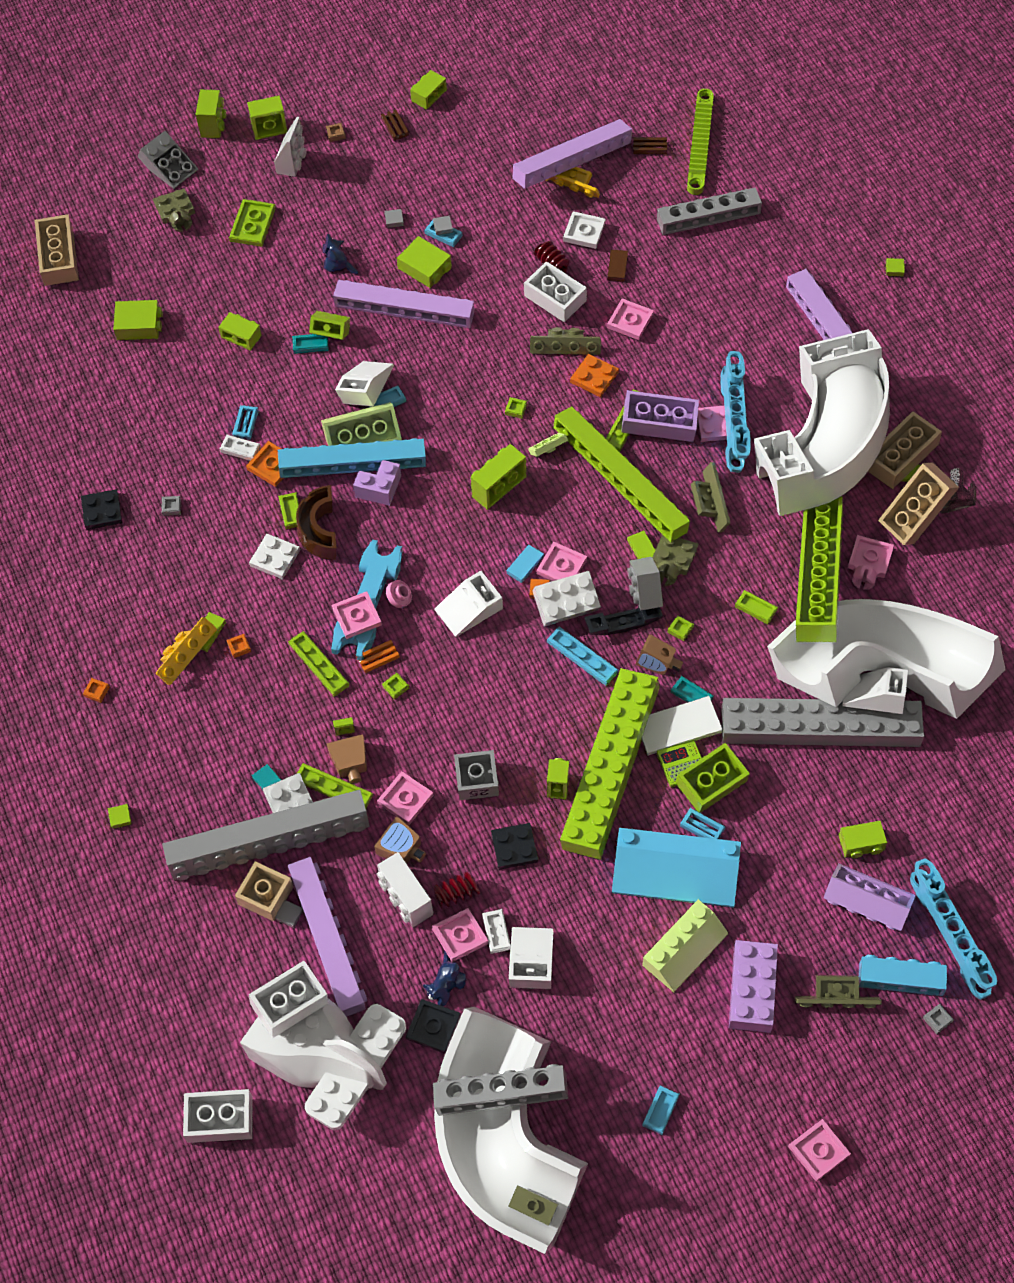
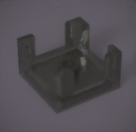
[940,468,977,514]

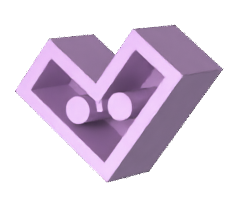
[353,460,401,506]

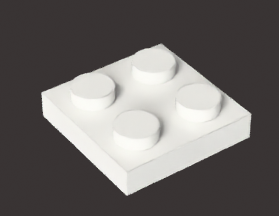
[563,212,605,249]
[249,534,300,579]
[263,773,313,813]

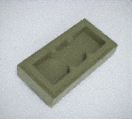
[508,1185,559,1226]

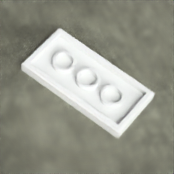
[642,696,722,756]

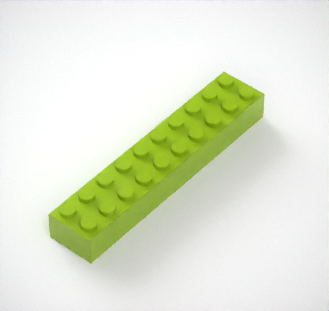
[795,496,843,642]
[560,668,659,860]

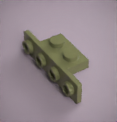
[530,327,601,355]
[691,462,730,533]
[795,975,882,1008]

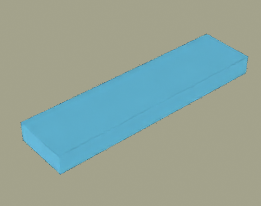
[547,626,618,686]

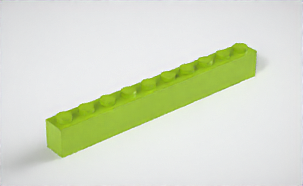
[553,406,690,542]

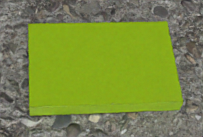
[229,199,276,247]

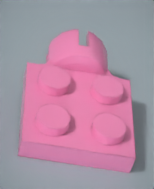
[848,535,894,590]

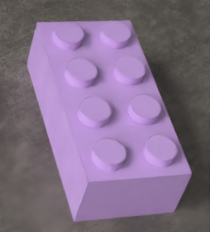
[621,390,699,442]
[729,940,778,1033]

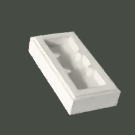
[220,435,261,461]
[482,909,511,954]

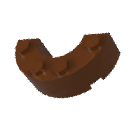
[296,485,336,560]

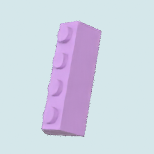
[823,863,915,931]

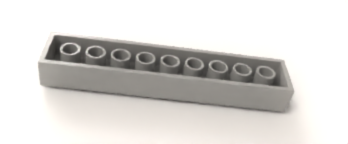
[722,698,924,747]
[162,790,370,881]

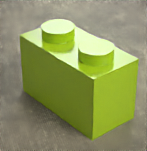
[410,70,447,110]
[309,311,351,340]
[218,312,262,351]
[547,758,569,799]
[839,820,887,858]

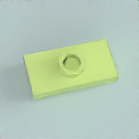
[528,433,568,456]

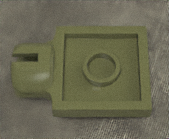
[153,189,195,232]
[652,535,698,586]

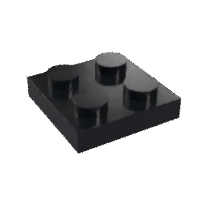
[81,489,123,530]
[491,823,538,870]
[406,999,461,1054]

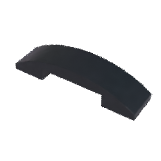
[585,606,663,635]

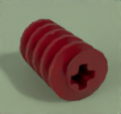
[533,241,569,273]
[434,872,480,909]

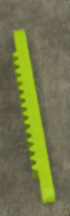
[687,89,714,195]

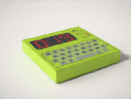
[657,740,701,788]

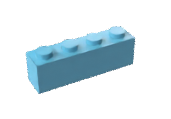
[859,955,947,996]

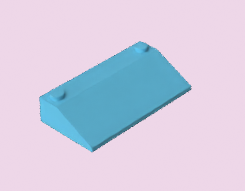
[612,828,741,908]

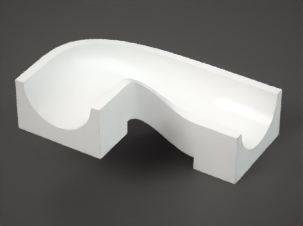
[754,329,890,516]
[768,599,1005,719]
[434,1007,588,1254]

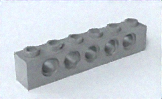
[657,187,762,235]
[433,1064,568,1116]

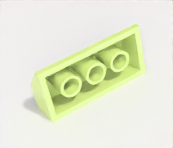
[321,402,402,446]
[642,899,728,993]

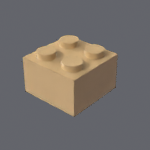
[235,861,293,922]

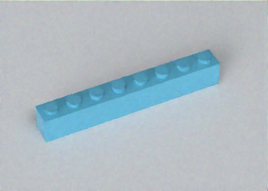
[278,438,426,478]

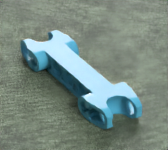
[721,351,750,473]
[331,540,403,661]
[910,858,997,1000]

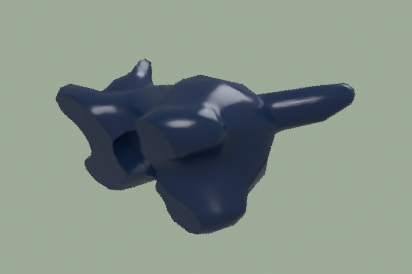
[322,234,359,275]
[423,951,466,1007]

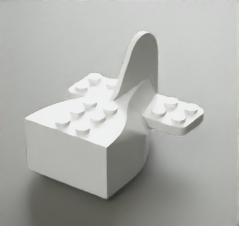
[240,999,406,1130]

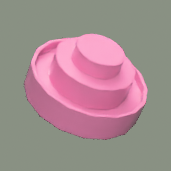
[386,580,412,608]

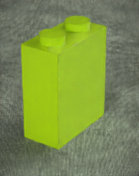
[397,236,452,288]
[113,300,163,340]

